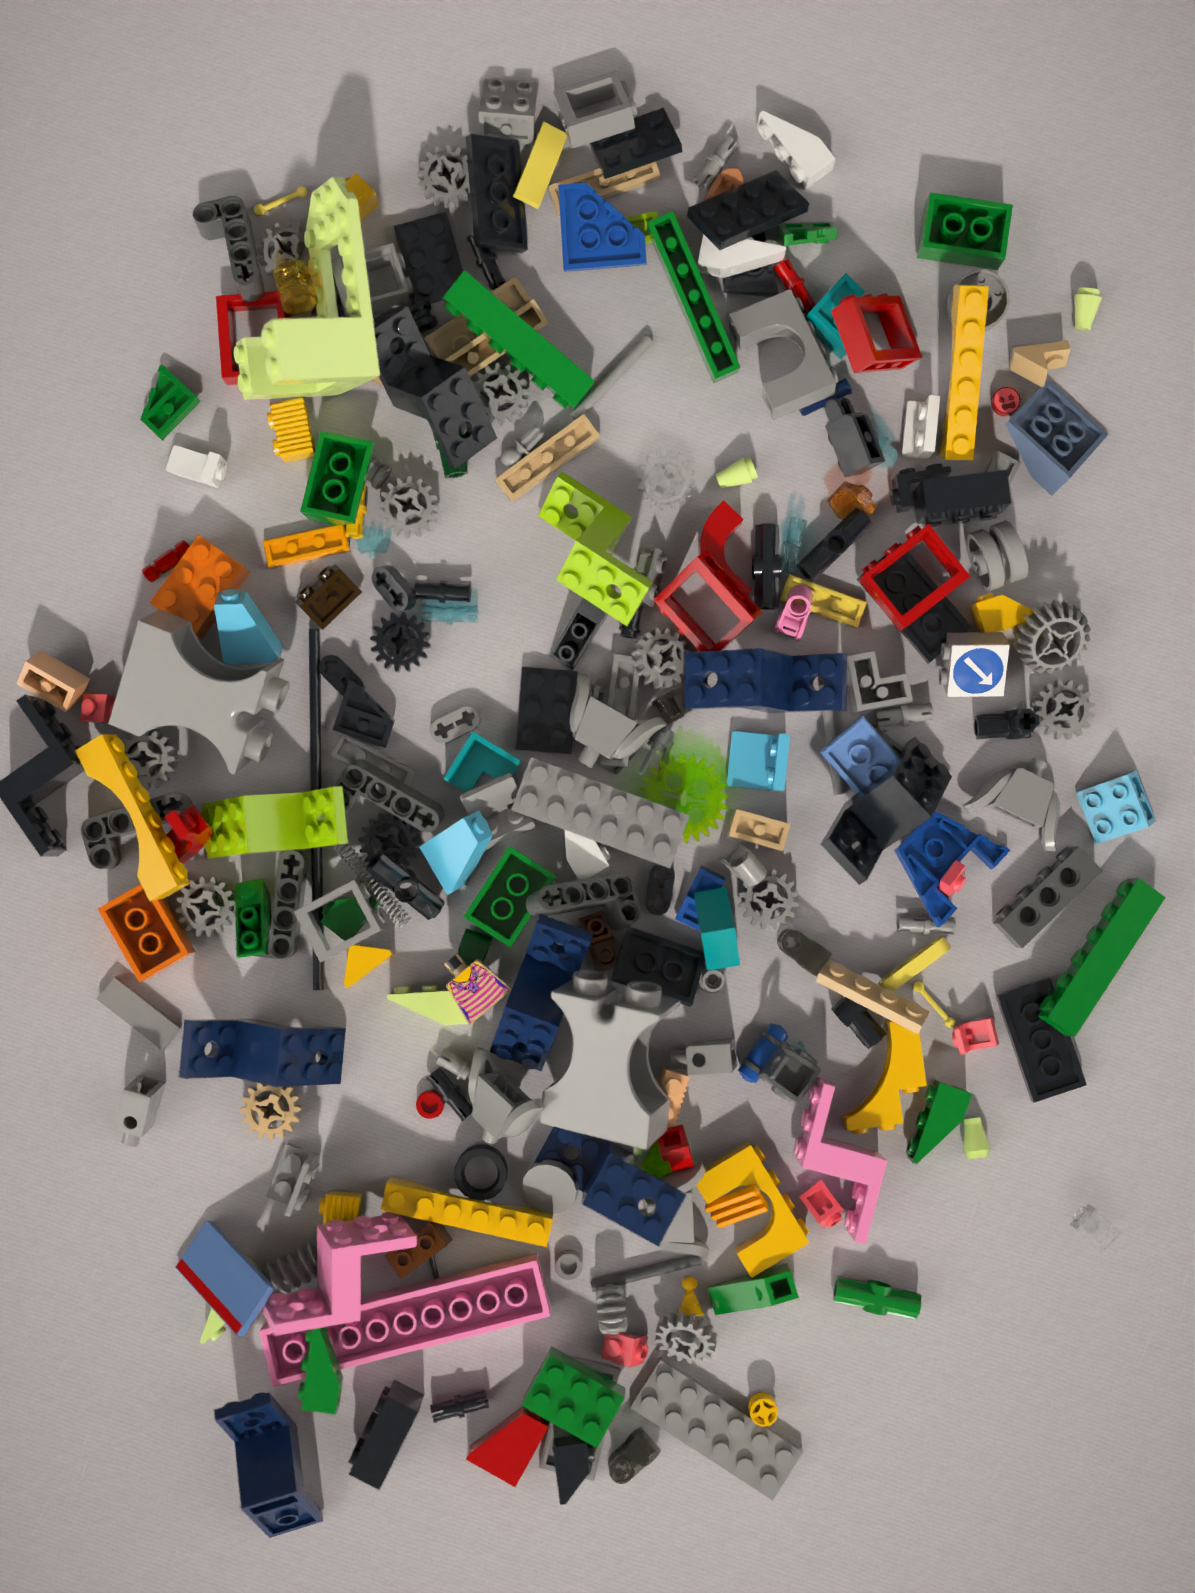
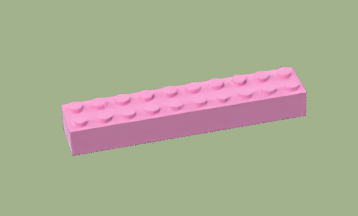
[259,1253,551,1387]

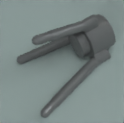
[613,727,674,782]

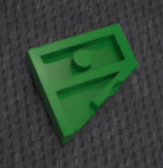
[779,222,837,246]
[140,364,201,441]

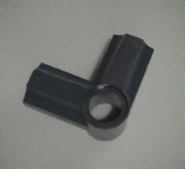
[973,709,1040,740]

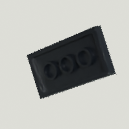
[466,134,528,253]
[687,170,810,251]
[857,543,972,664]
[995,978,1087,1103]

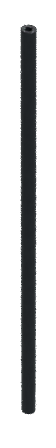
[309,629,324,990]

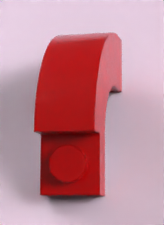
[698,500,752,596]
[165,805,213,864]

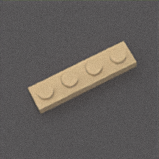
[548,161,661,215]
[495,414,600,503]
[816,960,930,1034]

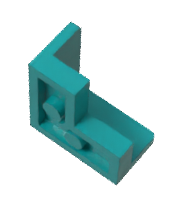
[805,273,865,359]
[444,732,522,793]
[694,887,740,971]

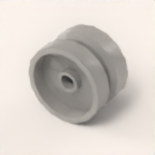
[966,520,1028,592]

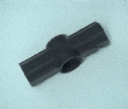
[796,507,873,582]
[752,523,782,610]
[366,850,445,920]

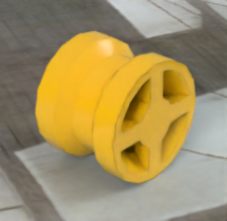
[748,1392,778,1427]

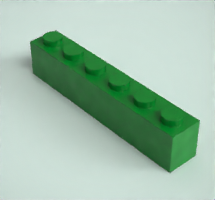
[647,211,741,384]
[441,270,595,409]
[1038,878,1166,1037]

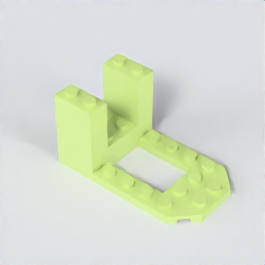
[234,177,380,400]

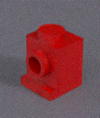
[657,1124,694,1172]

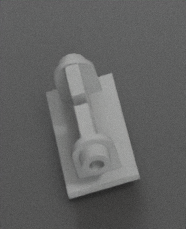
[636,547,668,608]

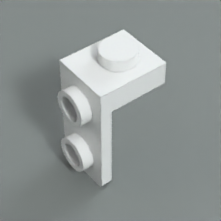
[166,445,227,488]

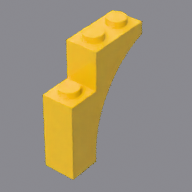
[842,1019,927,1134]

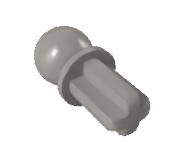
[501,425,544,468]

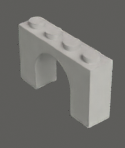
[729,289,838,420]

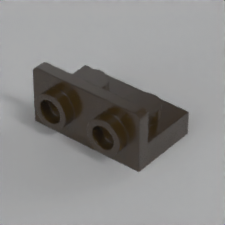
[296,564,362,630]

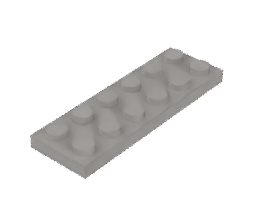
[511,757,690,869]
[630,1357,803,1501]

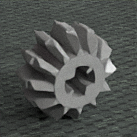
[596,1284,628,1335]

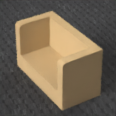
[727,809,791,851]

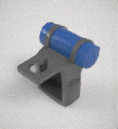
[738,1023,821,1103]

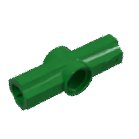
[833,1276,922,1319]

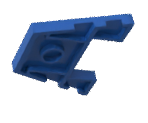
[894,811,1010,927]

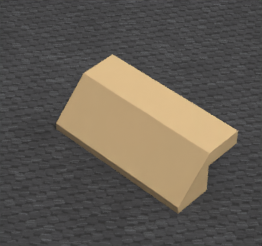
[424,276,549,377]

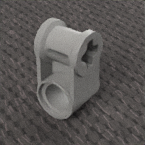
[720,841,767,886]

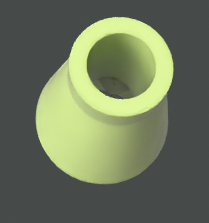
[1074,287,1102,331]
[715,457,758,489]
[963,1117,991,1159]

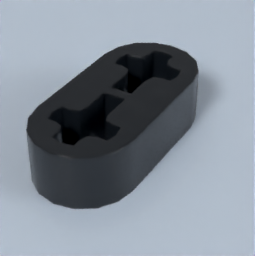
[371,565,416,612]
[319,655,365,696]
[645,864,675,915]

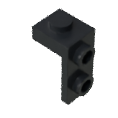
[890,463,952,513]

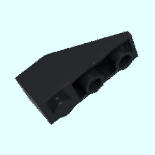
[550,590,618,670]

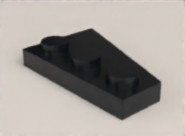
[723,231,779,297]

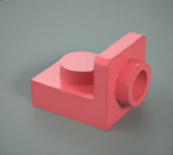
[799,1180,845,1228]

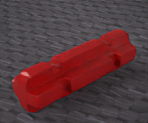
[142,540,190,582]

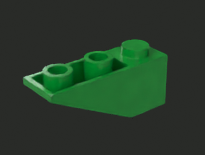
[235,879,272,958]
[906,1079,972,1164]
[707,1263,799,1315]
[298,1327,344,1415]

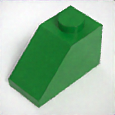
[320,895,382,941]

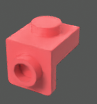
[80,694,116,723]
[937,860,967,900]
[952,1016,1000,1055]
[601,1332,648,1367]

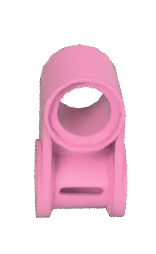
[773,585,813,642]

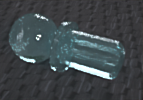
[870,419,898,468]

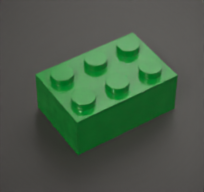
[917,192,1013,270]
[463,846,557,948]
[522,1346,625,1448]

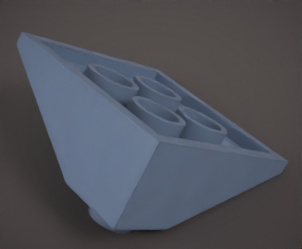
[1005,379,1109,496]

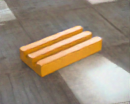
[705,1185,768,1228]

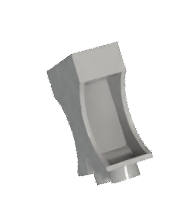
[108,609,289,775]
[540,970,680,1149]

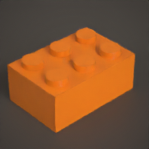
[149,535,250,639]
[98,884,196,982]

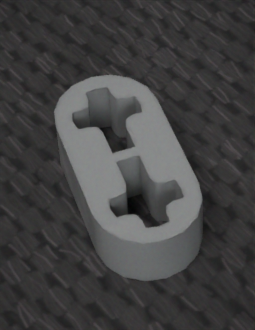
[430,706,481,744]

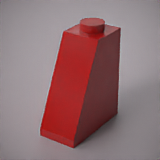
[466,1406,549,1487]

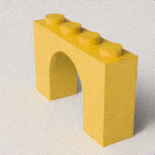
[696,1141,810,1278]

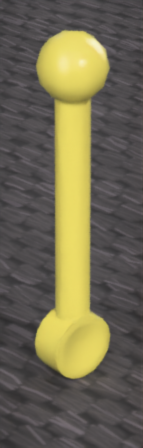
[254,186,308,217]
[912,981,956,1028]

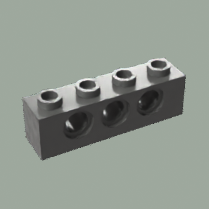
[993,846,1103,949]

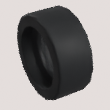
[454,1144,508,1201]

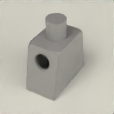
[671,1038,737,1075]
[115,1075,166,1147]

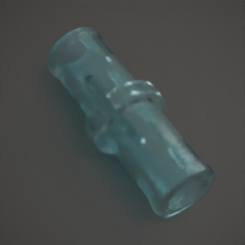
[421,603,478,625]

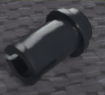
[619,605,644,639]

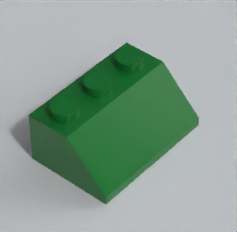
[300,431,375,525]

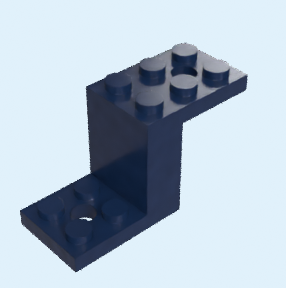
[685,648,847,713]
[489,914,594,1072]
[179,1019,346,1087]
[533,1126,686,1247]
[214,1392,323,1538]

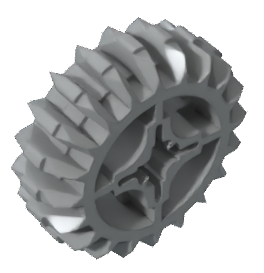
[1014,600,1091,674]

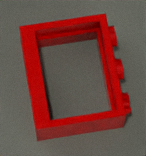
[216,291,293,386]
[831,293,923,373]
[859,524,971,632]
[654,551,763,652]

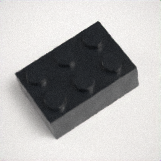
[913,470,1011,527]
[348,1379,424,1490]

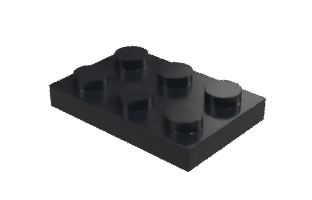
[588,108,683,179]
[393,212,463,304]
[516,667,578,755]
[611,927,705,1007]

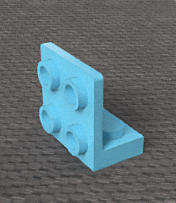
[726,731,790,792]
[1076,770,1156,844]

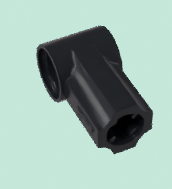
[831,997,886,1049]

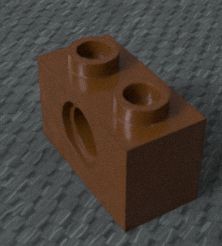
[385,1221,453,1279]

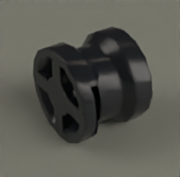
[408,301,438,333]

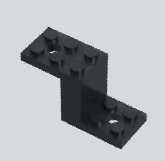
[374,305,497,469]
[0,694,85,857]
[821,737,952,885]

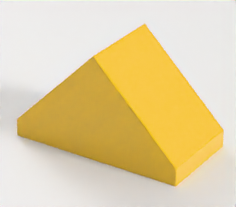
[344,944,395,988]

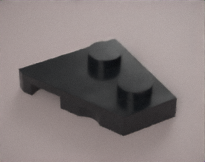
[332,678,395,748]

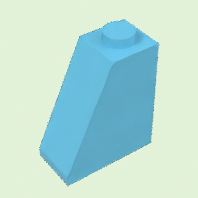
[214,589,283,664]
[419,811,493,895]

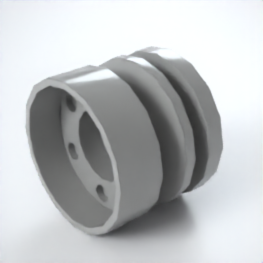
[945,269,1010,332]

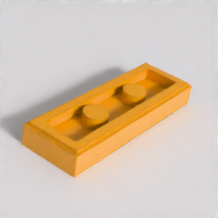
[263,525,350,569]

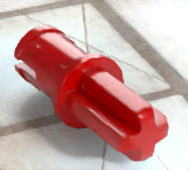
[774,258,816,313]

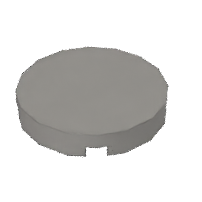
[522,1159,579,1214]

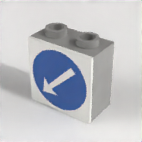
[939,632,1009,697]

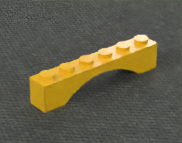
[940,284,989,460]
[75,734,190,901]
[380,1176,553,1247]

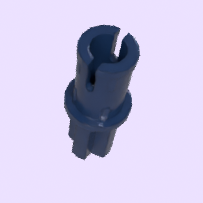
[799,378,852,416]

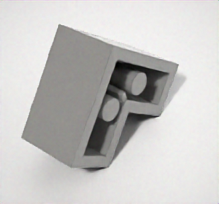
[847,651,913,714]

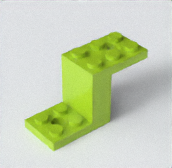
[538,472,653,626]
[202,786,348,859]

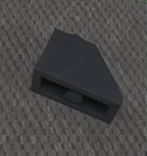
[552,1435,595,1505]

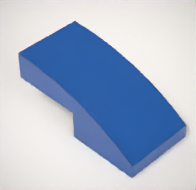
[675,865,726,931]

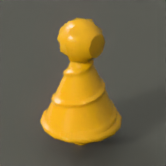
[676,1276,705,1317]

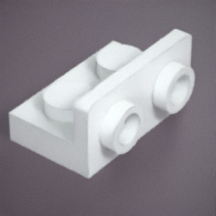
[901,395,940,459]

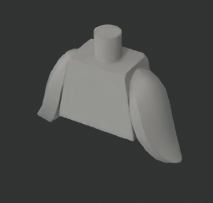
[569,673,667,768]
[962,758,1060,852]
[468,1047,545,1144]
[640,1160,709,1259]

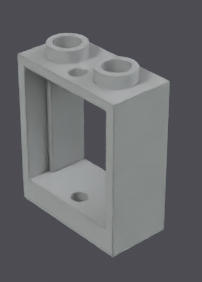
[553,70,637,149]
[331,243,413,318]
[294,879,385,962]

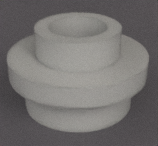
[699,967,727,993]

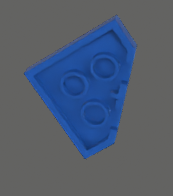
[558,182,647,272]

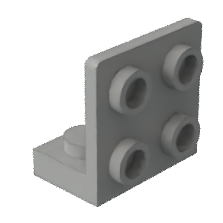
[479,78,538,145]
[460,773,536,850]
[266,1142,320,1217]

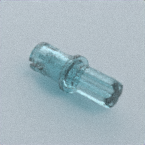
[782,517,808,574]

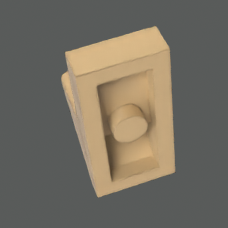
[1009,340,1071,387]

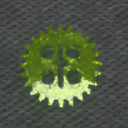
[640,753,730,843]

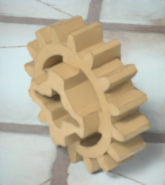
[240,1083,303,1140]

